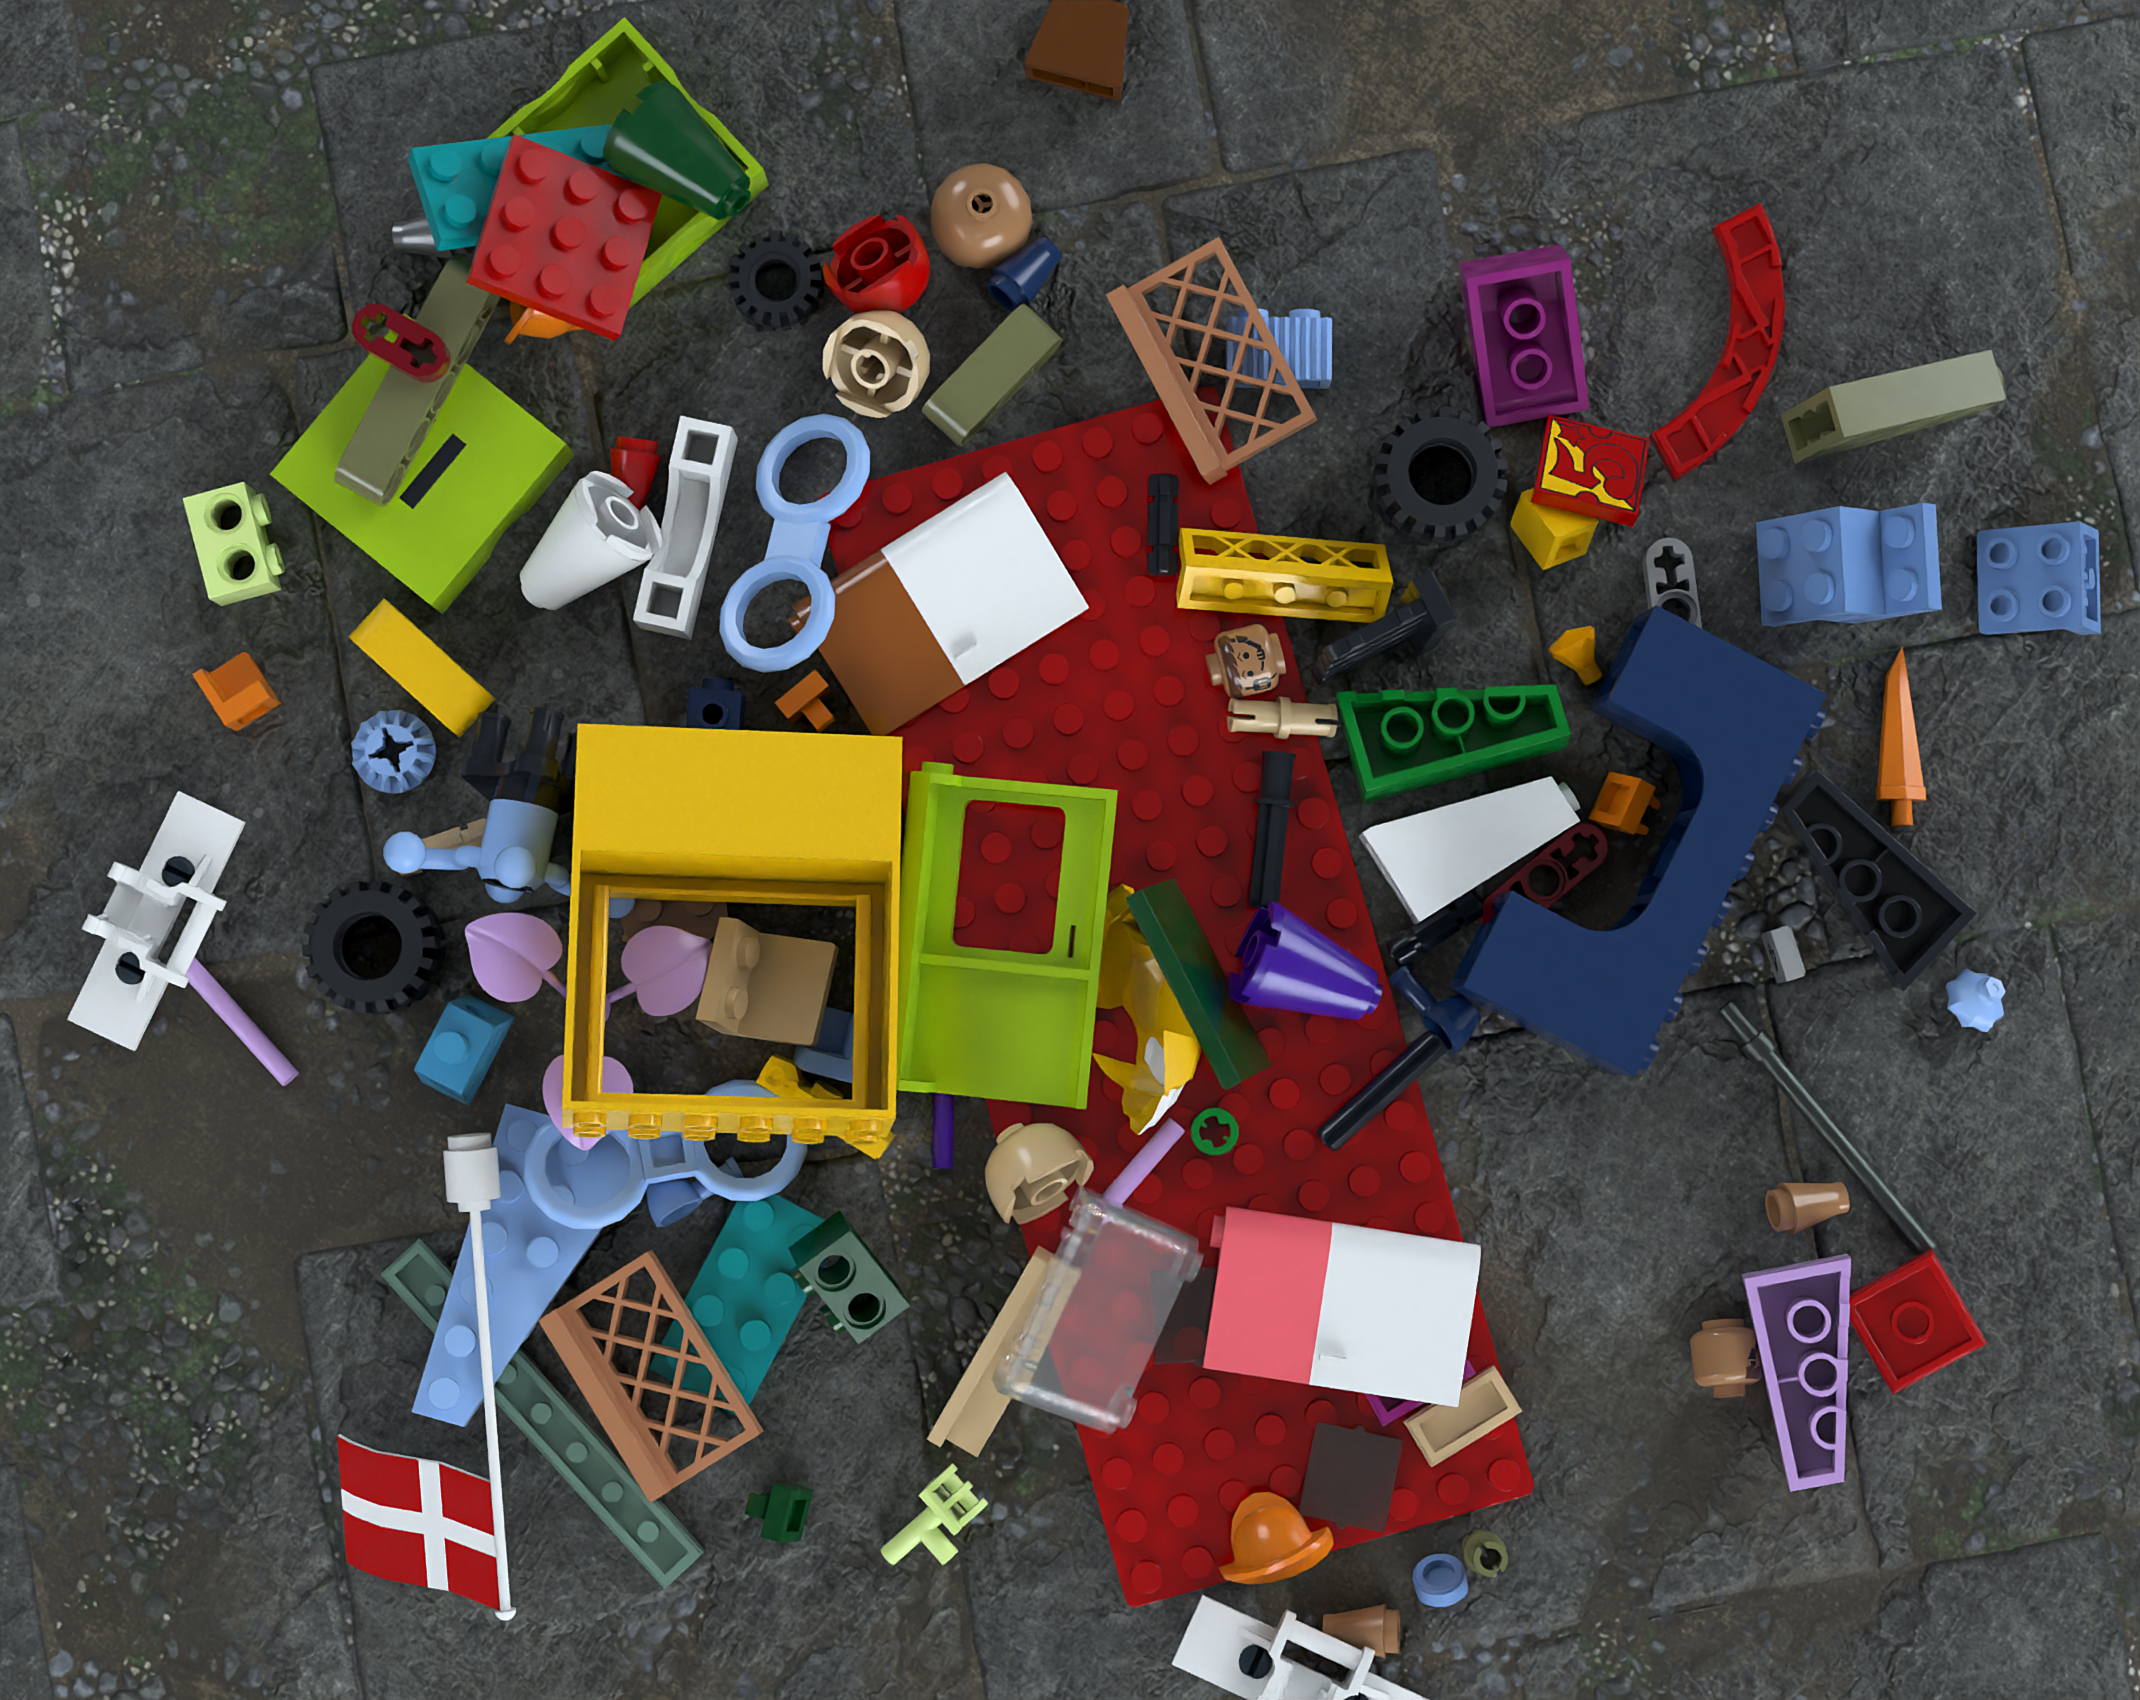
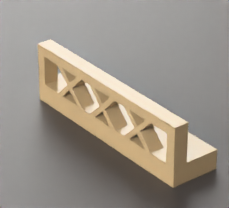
[927,1245,1084,1457]

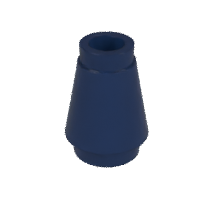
[986,236,1062,312]

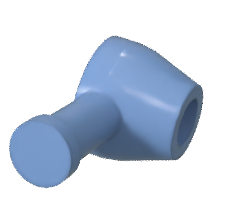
[646,1157,744,1227]

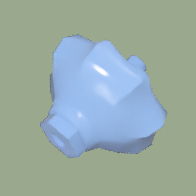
[1945,969,2006,1032]

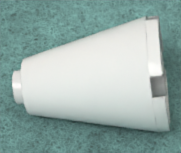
[520,471,663,610]

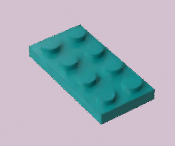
[408,124,629,251]
[648,1194,828,1416]

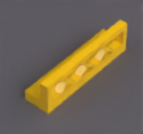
[1176,528,1393,623]

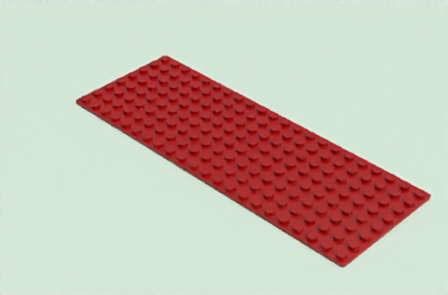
[819,386,1534,1607]

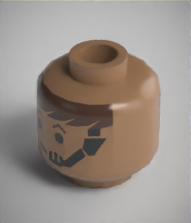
[1205,624,1286,699]
[1690,1319,1762,1398]

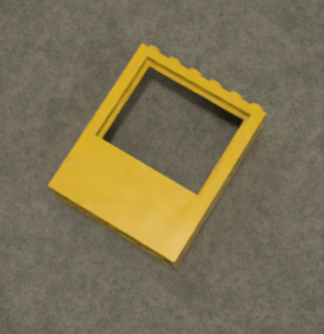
[562,723,902,1145]

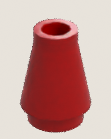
[610,436,662,511]

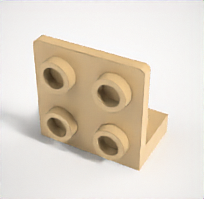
[696,917,839,1047]

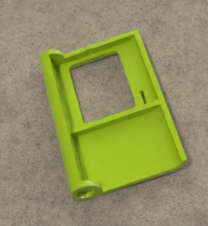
[896,762,1118,1109]

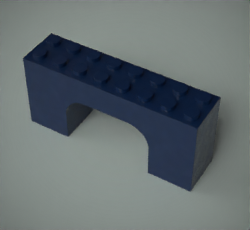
[1448,605,1827,1076]

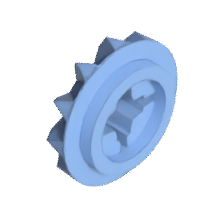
[351,710,436,793]

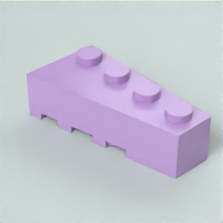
[1742,1254,1851,1492]

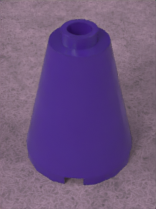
[1228,900,1382,1020]

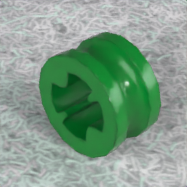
[1191,1108,1239,1155]

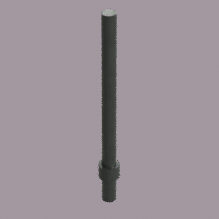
[1717,999,1937,1255]

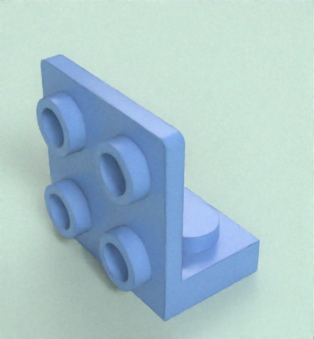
[1977,522,2101,635]

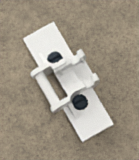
[67,791,246,1051]
[1172,1594,1429,1700]

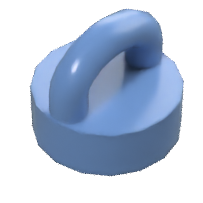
[1413,1553,1468,1607]

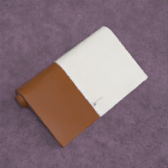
[787,472,1089,736]

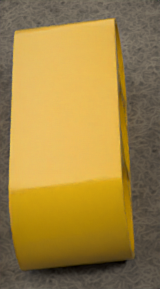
[348,598,495,738]

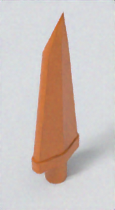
[1876,646,1926,828]

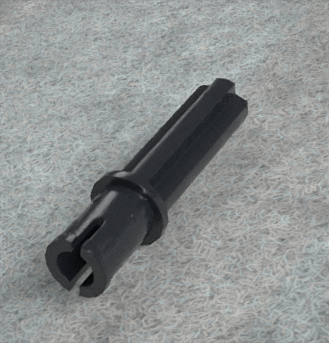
[1248,751,1296,909]

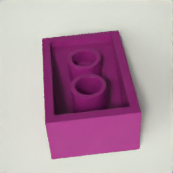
[1458,244,1590,428]

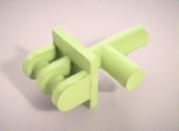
[880,1463,988,1565]

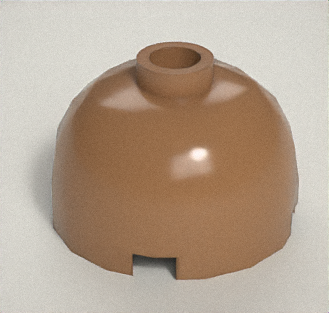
[930,163,1033,270]

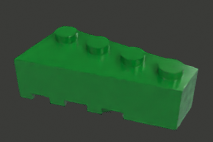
[1335,685,1571,805]

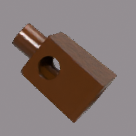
[1025,0,1129,102]

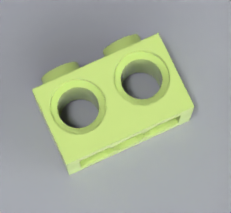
[183,482,285,606]

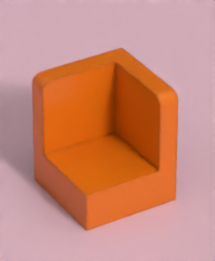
[192,652,281,732]

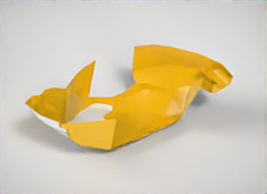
[1092,884,1201,1135]

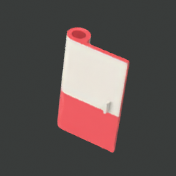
[1203,1206,1481,1407]

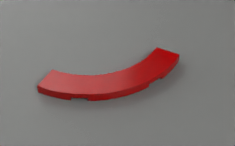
[1649,203,1785,482]

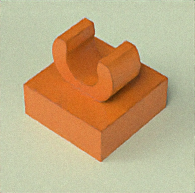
[774,669,836,733]
[1588,772,1661,835]

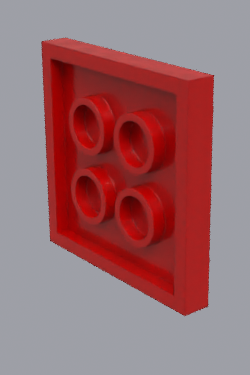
[465,134,662,341]

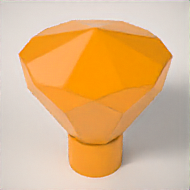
[1548,626,1602,685]

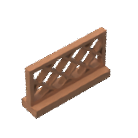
[1106,237,1318,485]
[538,1249,764,1503]

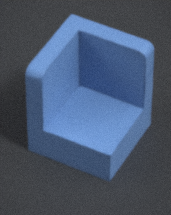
[793,1006,854,1083]

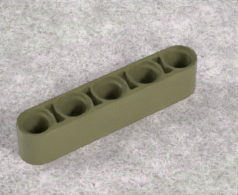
[334,255,500,507]

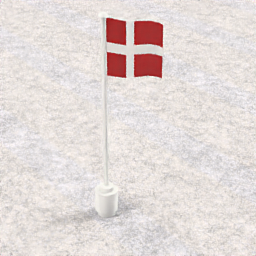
[337,1133,516,1621]

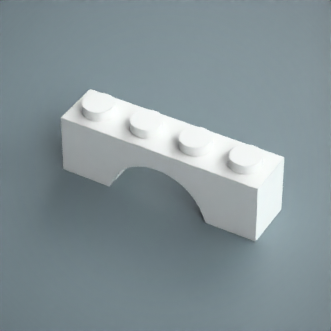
[633,416,738,640]

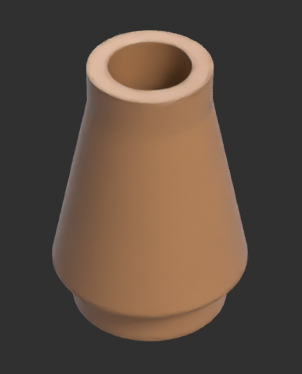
[1765,1181,1850,1235]
[1323,1604,1401,1658]

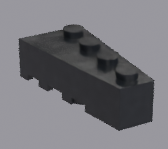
[1777,769,1977,992]

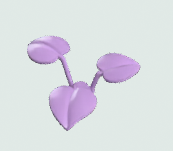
[465,913,713,1150]

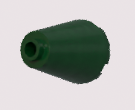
[603,81,751,220]

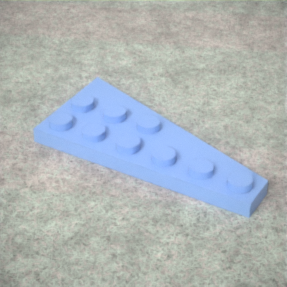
[412,1103,630,1427]

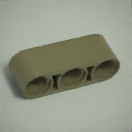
[921,303,1063,448]

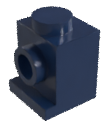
[686,678,746,730]

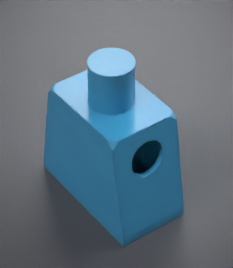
[414,993,515,1106]

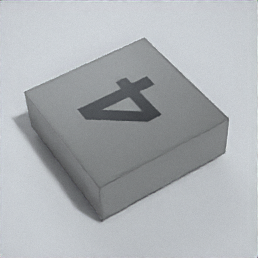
[1761,926,1806,983]

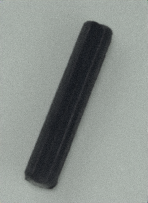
[1316,1030,1447,1151]

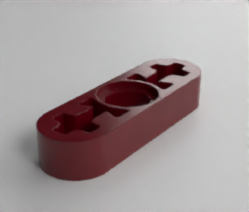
[1479,823,1608,926]

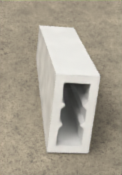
[1359,776,1580,925]

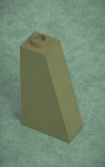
[1780,350,2006,464]

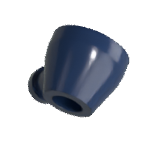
[1388,964,1480,1054]

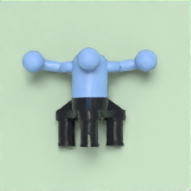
[383,707,636,918]

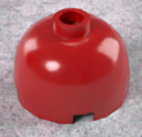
[823,215,930,314]

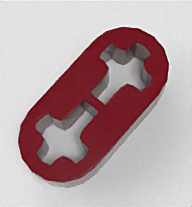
[352,304,450,383]

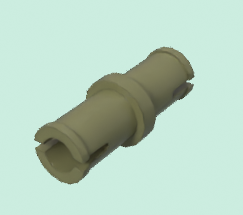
[1462,1529,1508,1577]

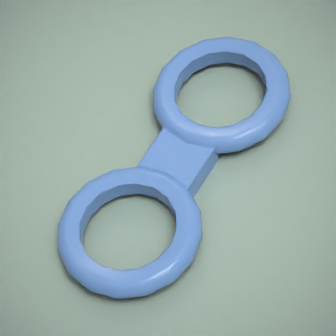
[719,414,870,673]
[524,1080,808,1229]

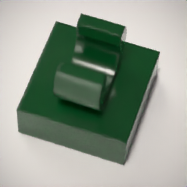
[745,1484,814,1543]

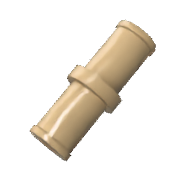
[1227,697,1338,739]

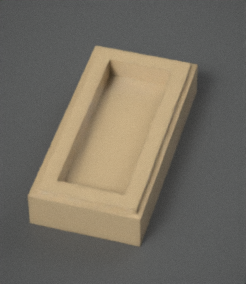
[1402,1364,1522,1467]

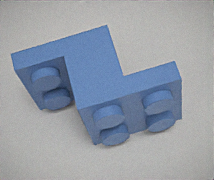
[1756,503,1942,627]

